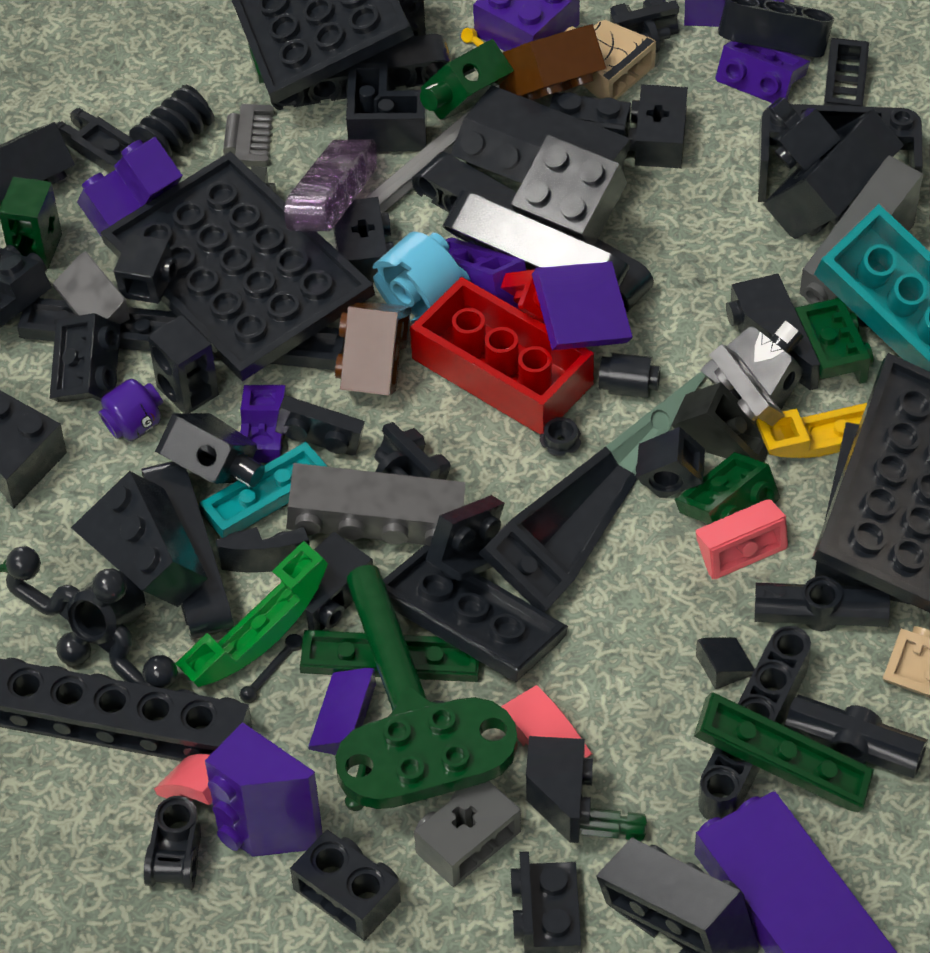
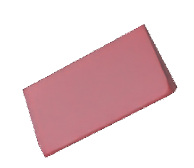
[696,499,788,580]

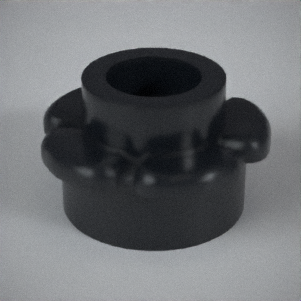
[540,417,581,456]

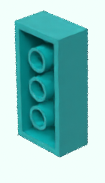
[814,204,930,372]

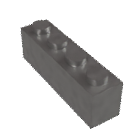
[286,463,466,546]

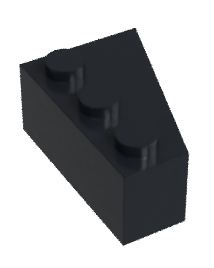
[0,390,67,509]

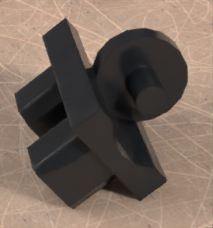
[610,0,679,53]
[374,422,451,480]

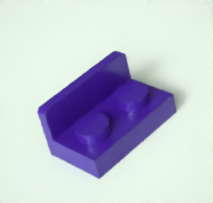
[715,41,810,103]

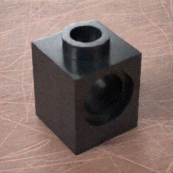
[636,427,705,498]

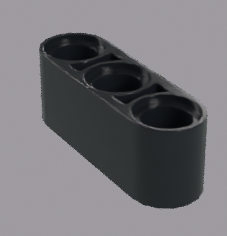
[718,0,834,57]

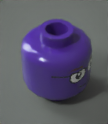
[98,379,163,441]

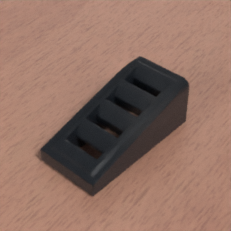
[824,38,869,106]

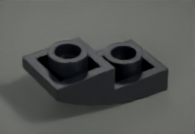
[215,527,310,573]

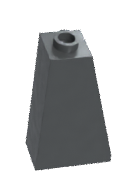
[799,155,923,304]

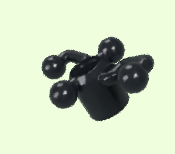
[5,546,178,689]

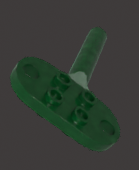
[335,565,518,809]

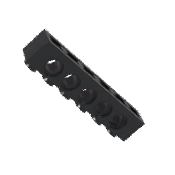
[0,658,252,761]

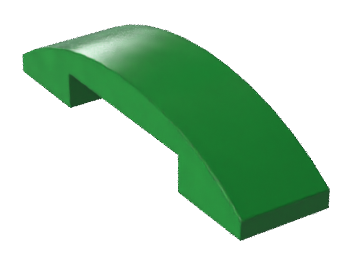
[175,541,328,687]

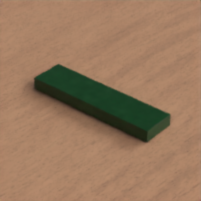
[300,630,480,682]
[694,692,874,813]

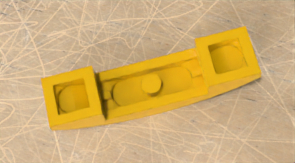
[756,403,867,458]

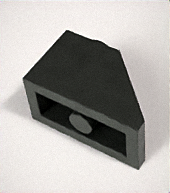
[671,382,768,462]

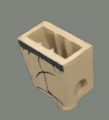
[566,20,656,100]

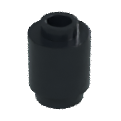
[598,353,661,398]

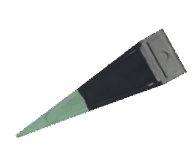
[478,372,705,612]

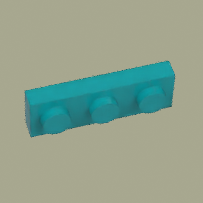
[199,442,328,538]

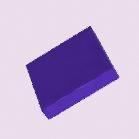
[532,261,633,350]

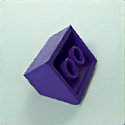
[205,722,323,857]

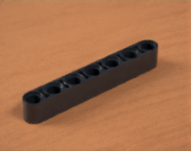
[412,152,654,312]

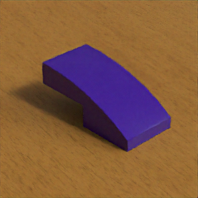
[240,385,286,463]

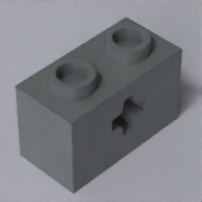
[414,781,521,888]

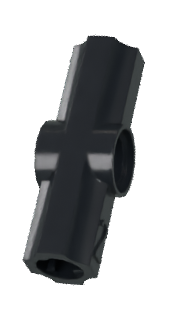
[754,576,890,632]
[784,694,928,778]

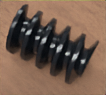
[129,85,215,159]

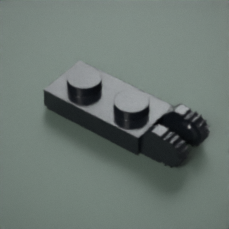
[56,108,136,173]

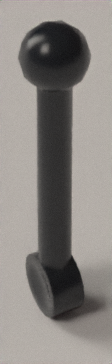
[239,634,303,703]

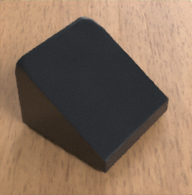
[696,637,755,690]

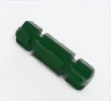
[556,808,647,841]

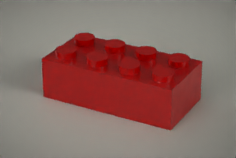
[410,277,594,435]

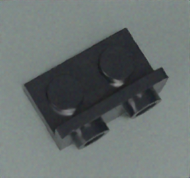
[49,313,121,402]
[426,495,505,581]
[511,851,581,953]

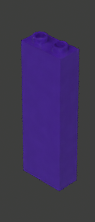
[694,790,897,953]

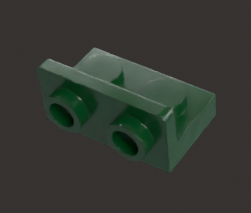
[795,298,874,384]
[675,452,780,524]

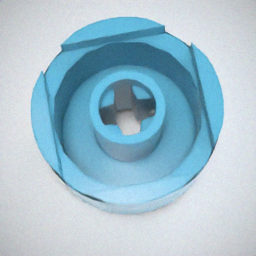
[373,232,471,323]

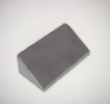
[53,251,130,325]

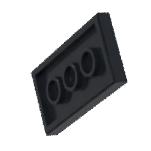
[383,544,568,682]

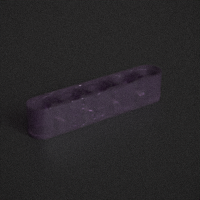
[285,139,377,231]

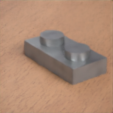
[709,344,785,426]

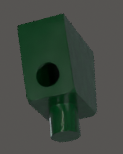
[420,39,514,120]

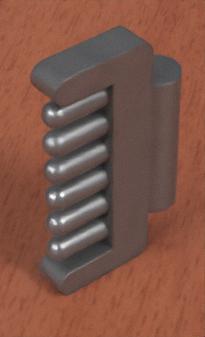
[223,104,274,167]

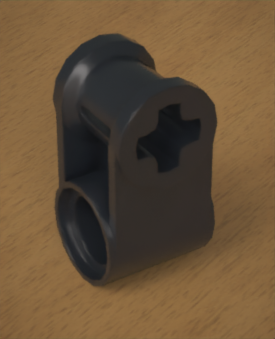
[144,796,201,890]

